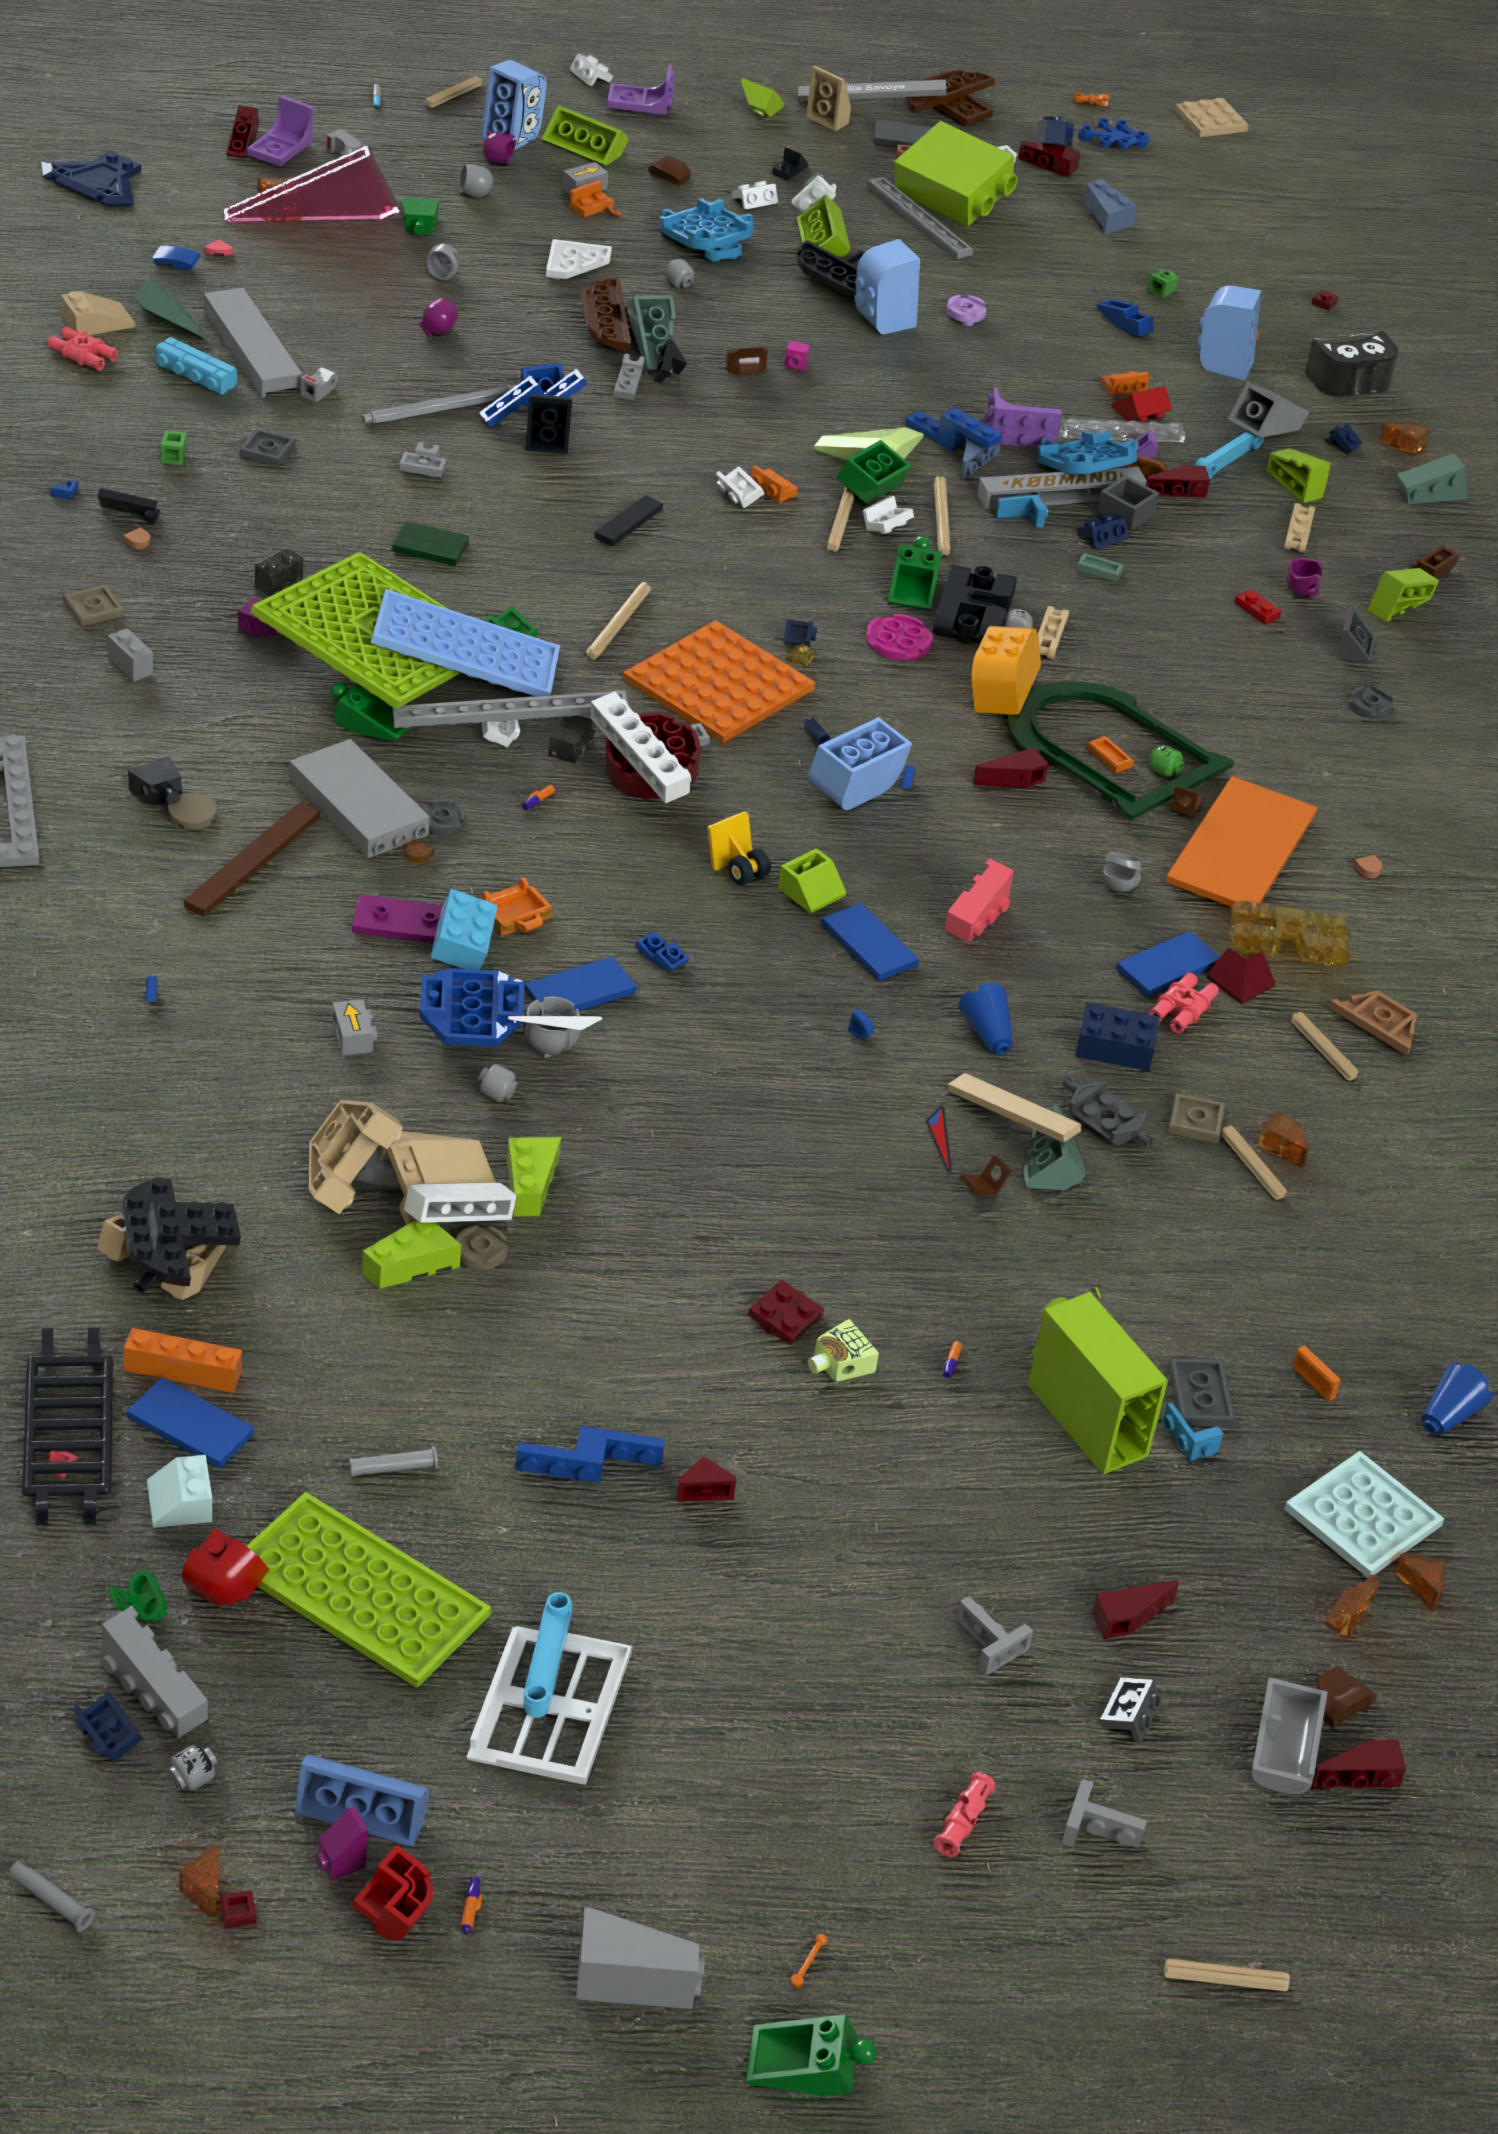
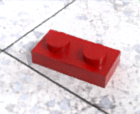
[1234,589,1281,625]

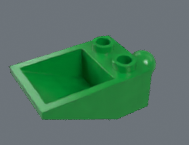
[888,536,942,611]
[330,682,411,742]
[746,2014,877,2096]

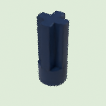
[804,717,831,745]

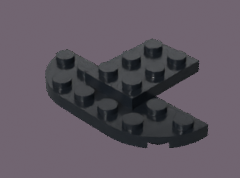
[797,240,865,300]
[121,1177,241,1287]

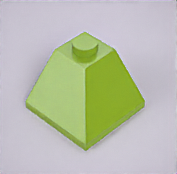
[741,78,785,117]

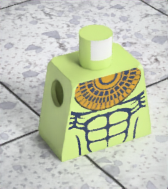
[808,1319,879,1382]

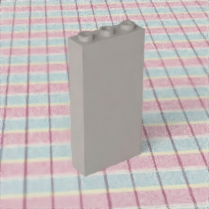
[289,739,430,859]

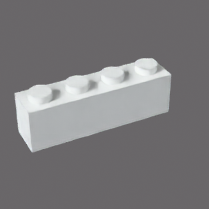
[404,1183,517,1223]

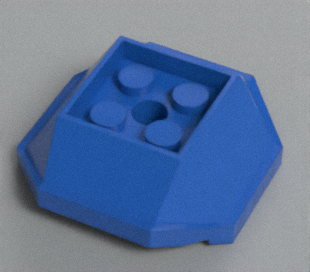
[420,968,524,1047]

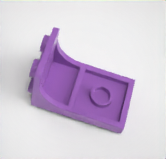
[607,64,676,115]
[247,96,314,167]
[985,387,1062,448]

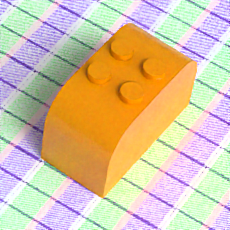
[972,626,1041,715]

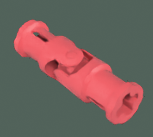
[934,1772,995,1858]

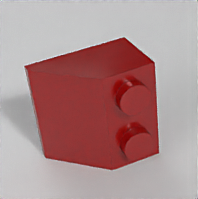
[1111,386,1172,424]

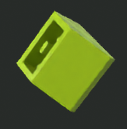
[778,848,846,914]

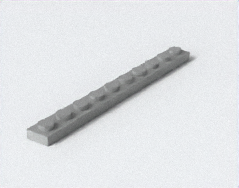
[392,691,628,728]

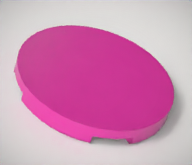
[866,614,933,660]

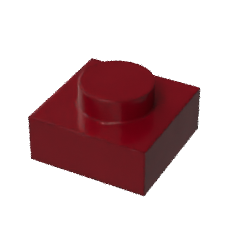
[1312,290,1338,311]

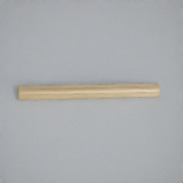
[934,476,950,556]
[827,487,855,552]
[586,582,651,660]

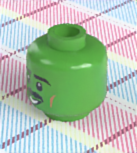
[1149,745,1184,778]

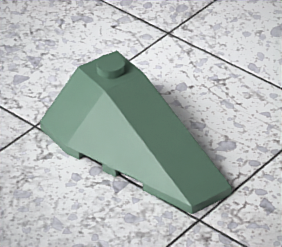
[133,278,208,340]
[627,295,676,371]
[1023,1103,1086,1190]

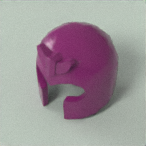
[483,130,517,165]
[419,298,458,337]
[1286,557,1323,600]

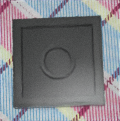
[239,428,296,467]

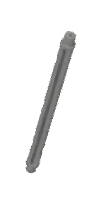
[361,385,515,424]

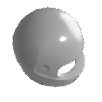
[459,164,493,198]
[427,243,461,280]
[1103,852,1142,893]

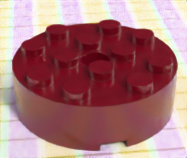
[605,713,700,800]

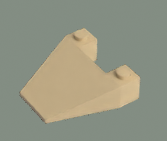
[309,1100,403,1214]
[97,1214,227,1300]

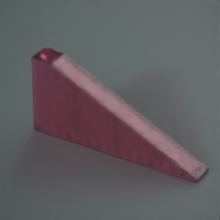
[224,145,399,223]

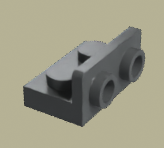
[1100,1678,1161,1742]

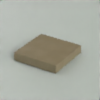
[63,585,124,627]
[1168,1093,1225,1143]

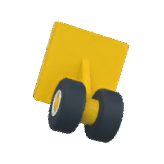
[707,811,771,885]

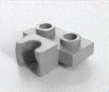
[399,442,446,478]

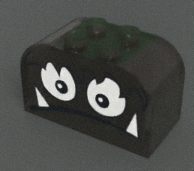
[1305,331,1398,397]

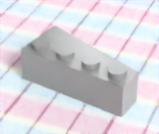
[101,1606,208,1738]

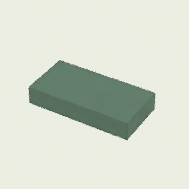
[1076,553,1124,582]

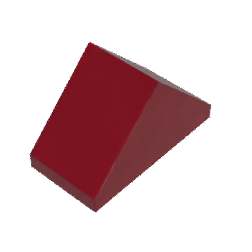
[676,1456,736,1502]

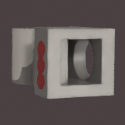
[326,129,361,161]
[300,367,338,402]

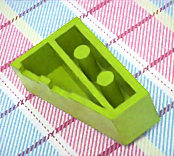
[1266,448,1331,503]
[1367,568,1439,622]
[507,1137,562,1217]
[362,1220,461,1289]

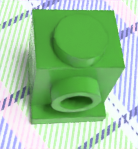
[1147,269,1178,299]
[161,430,187,465]

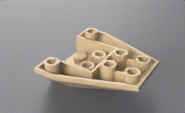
[376,1131,496,1225]

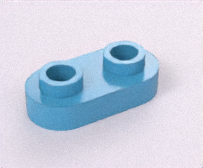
[704,242,742,262]

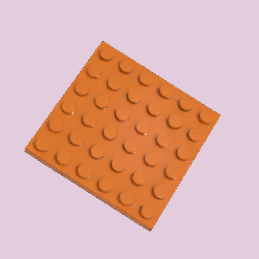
[623,620,816,744]

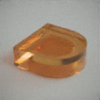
[406,839,435,864]

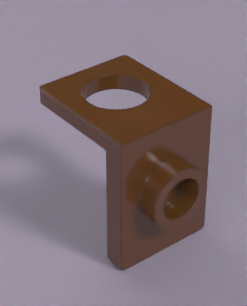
[1171,785,1203,816]
[959,1155,1012,1196]

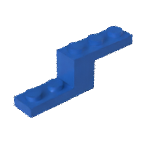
[480,369,588,427]
[905,407,1002,452]
[515,1426,665,1483]

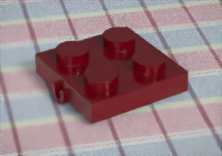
[748,1279,825,1346]

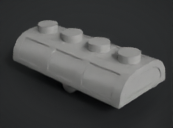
[1252,1677,1328,1794]

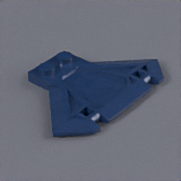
[41,151,141,206]

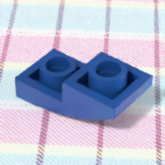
[152,246,200,270]
[635,931,690,971]

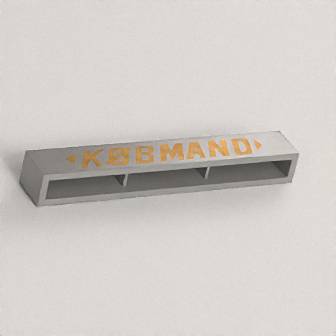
[977,467,1147,510]

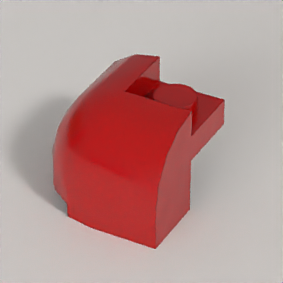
[181,1528,269,1607]
[351,1845,434,1941]

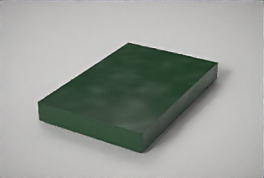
[392,521,469,566]

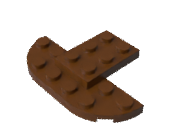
[905,70,995,126]
[582,277,634,351]

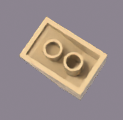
[806,66,851,131]
[61,291,136,335]

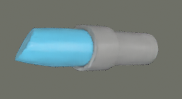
[372,84,381,108]

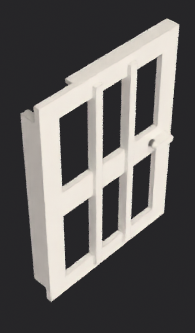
[467,1626,632,1785]

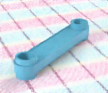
[1195,429,1264,479]
[523,1592,572,1718]

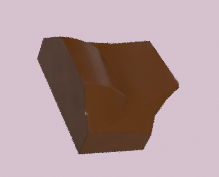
[648,155,691,186]
[725,347,768,375]
[1411,545,1459,580]
[1316,1665,1377,1728]

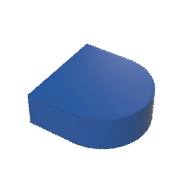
[848,1009,874,1040]

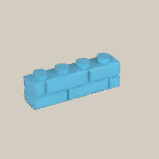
[155,337,237,395]

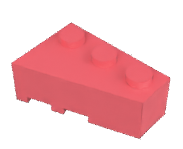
[944,858,1014,943]

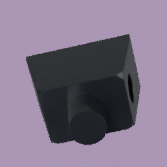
[127,756,182,805]

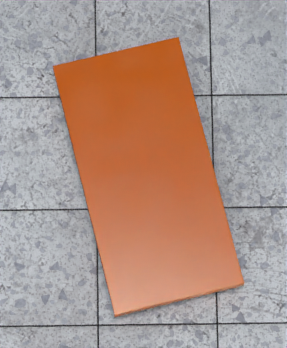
[1165,776,1318,915]

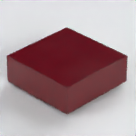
[220,1891,257,1928]

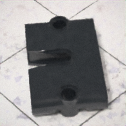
[932,565,1017,644]

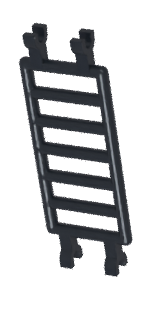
[22,1328,113,1525]

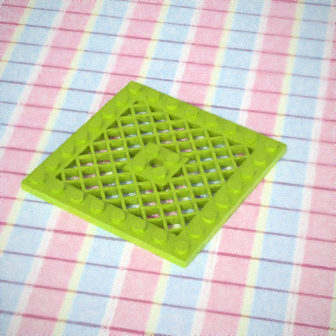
[250,552,462,709]

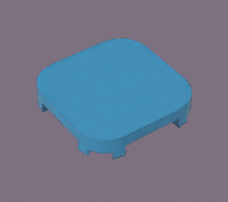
[659,198,753,250]
[1037,430,1137,474]

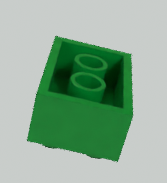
[836,440,912,504]

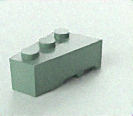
[1397,453,1468,504]

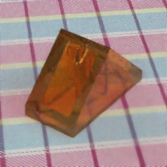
[1395,1552,1445,1612]
[179,1845,220,1918]

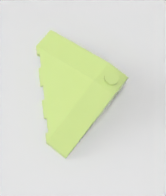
[813,427,924,461]

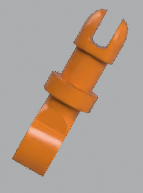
[1073,93,1109,107]

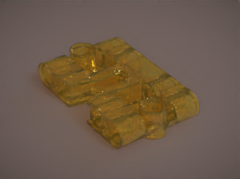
[1229,901,1350,967]

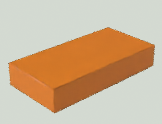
[1087,736,1134,774]
[1292,1345,1341,1402]

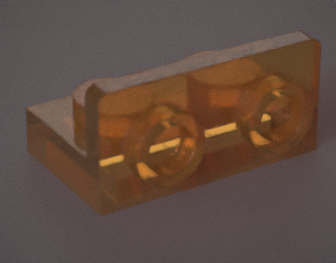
[1324,1574,1381,1638]

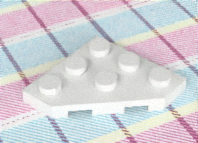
[546,239,612,279]

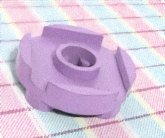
[946,295,987,326]

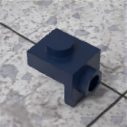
[1325,423,1363,454]
[783,619,817,647]

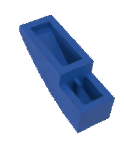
[1097,299,1154,337]

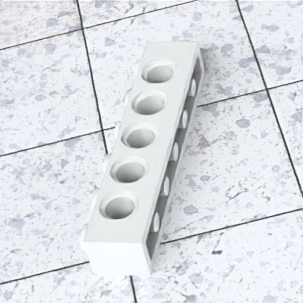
[591,692,691,803]

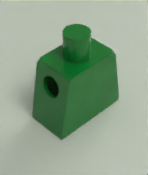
[400,197,439,235]

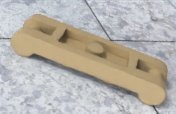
[1284,503,1316,554]
[1038,606,1070,660]

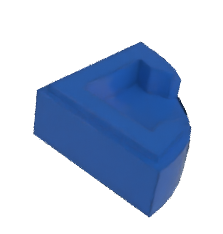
[50,481,79,500]
[901,765,916,790]
[145,976,158,1002]

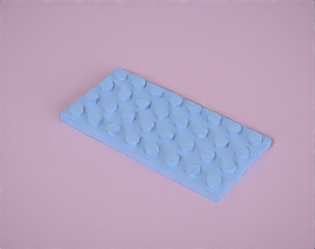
[371,589,560,697]

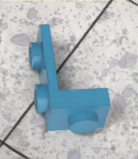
[996,495,1048,527]
[1162,1403,1223,1461]

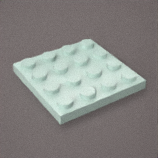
[1284,1451,1444,1579]

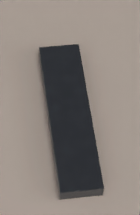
[595,495,663,546]

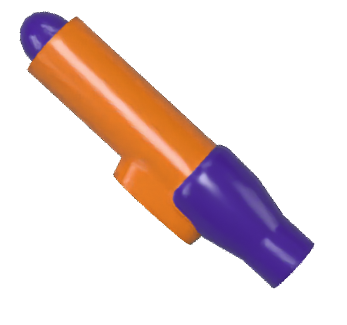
[522,785,556,810]
[943,1341,963,1379]
[460,1877,483,1933]

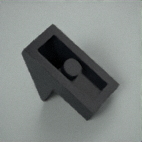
[772,147,808,181]
[654,339,687,384]

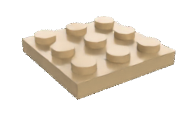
[1174,98,1249,137]

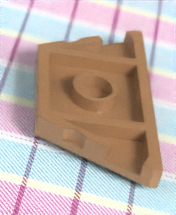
[1329,990,1417,1056]

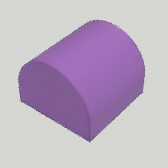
[1136,430,1158,458]

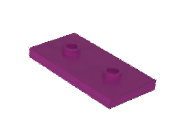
[352,894,443,943]

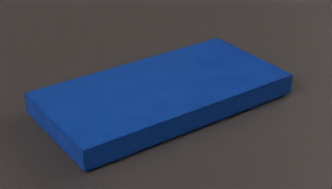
[821,903,919,981]
[1116,931,1220,997]
[524,956,637,1011]
[127,1377,254,1469]

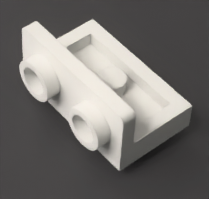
[570,53,613,86]
[792,175,837,213]
[731,181,778,209]
[715,467,764,508]
[863,496,914,534]
[482,719,520,747]

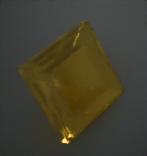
[787,644,816,667]

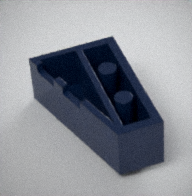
[1036,116,1074,146]

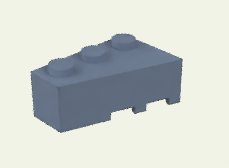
[1083,179,1137,234]

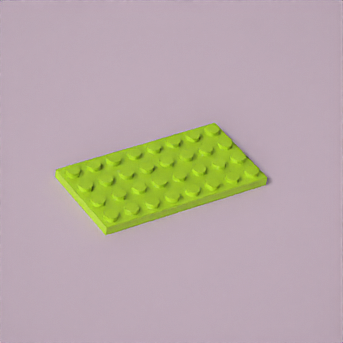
[247,1492,492,1688]

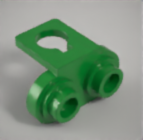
[108,1570,167,1623]

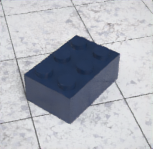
[1075,1002,1160,1071]

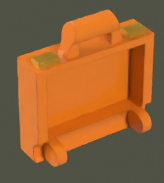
[479,877,552,936]

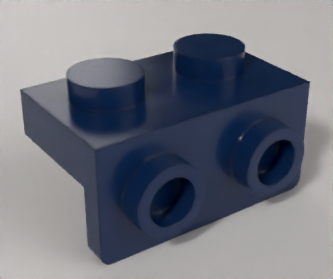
[1077,514,1129,549]
[72,1691,144,1762]

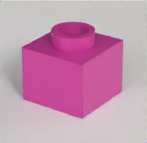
[784,341,810,370]

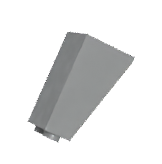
[1228,382,1310,438]
[576,1907,705,2009]

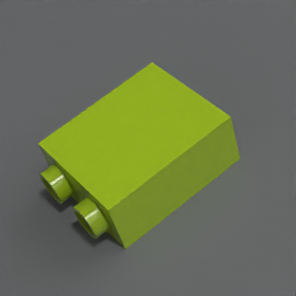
[894,121,1018,227]
[1028,1292,1168,1475]

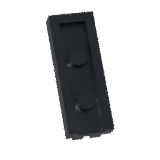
[97,488,160,524]

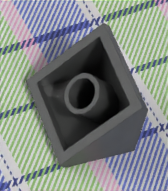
[1336,606,1376,664]

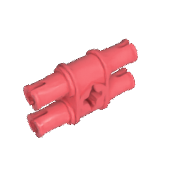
[47,326,118,371]
[1149,973,1219,1034]

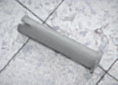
[349,1446,438,1477]
[9,1860,95,1932]

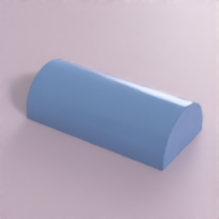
[294,1754,429,1847]

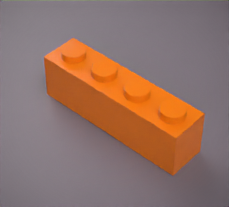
[124,1328,242,1393]

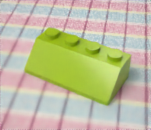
[542,105,629,166]
[797,195,851,258]

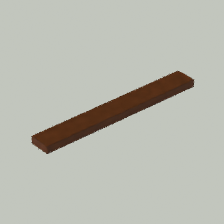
[184,801,320,916]

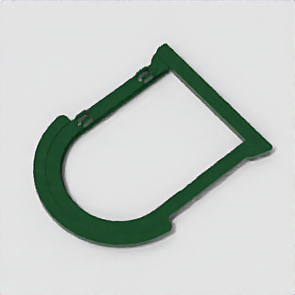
[1007,681,1234,820]

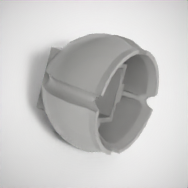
[523,996,581,1058]

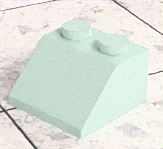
[147,1455,212,1528]

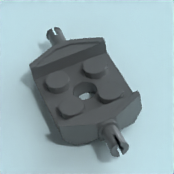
[1062,1077,1154,1147]

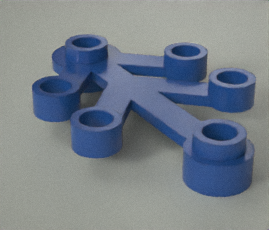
[1078,118,1150,149]

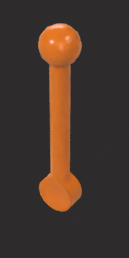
[790,1933,827,1988]

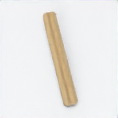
[425,76,482,109]
[1291,1012,1359,1081]
[1221,1125,1287,1200]
[1164,1959,1290,1991]

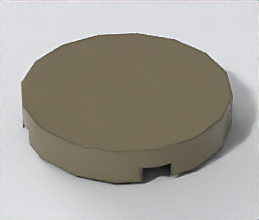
[168,793,217,830]
[456,1225,508,1270]

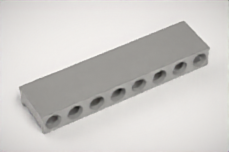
[204,287,302,398]

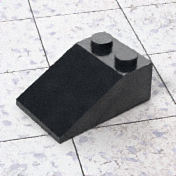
[525,394,572,454]

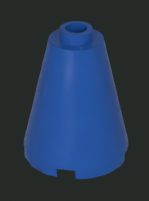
[958,983,1013,1055]
[1422,1361,1494,1435]

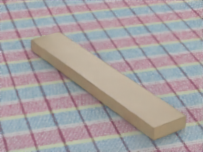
[948,1073,1081,1143]

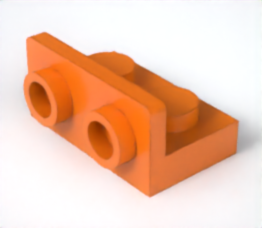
[569,180,614,218]
[1100,371,1150,396]
[750,465,798,503]

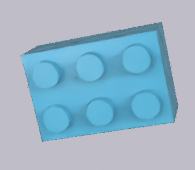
[431,889,498,970]

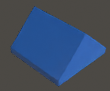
[520,362,564,393]

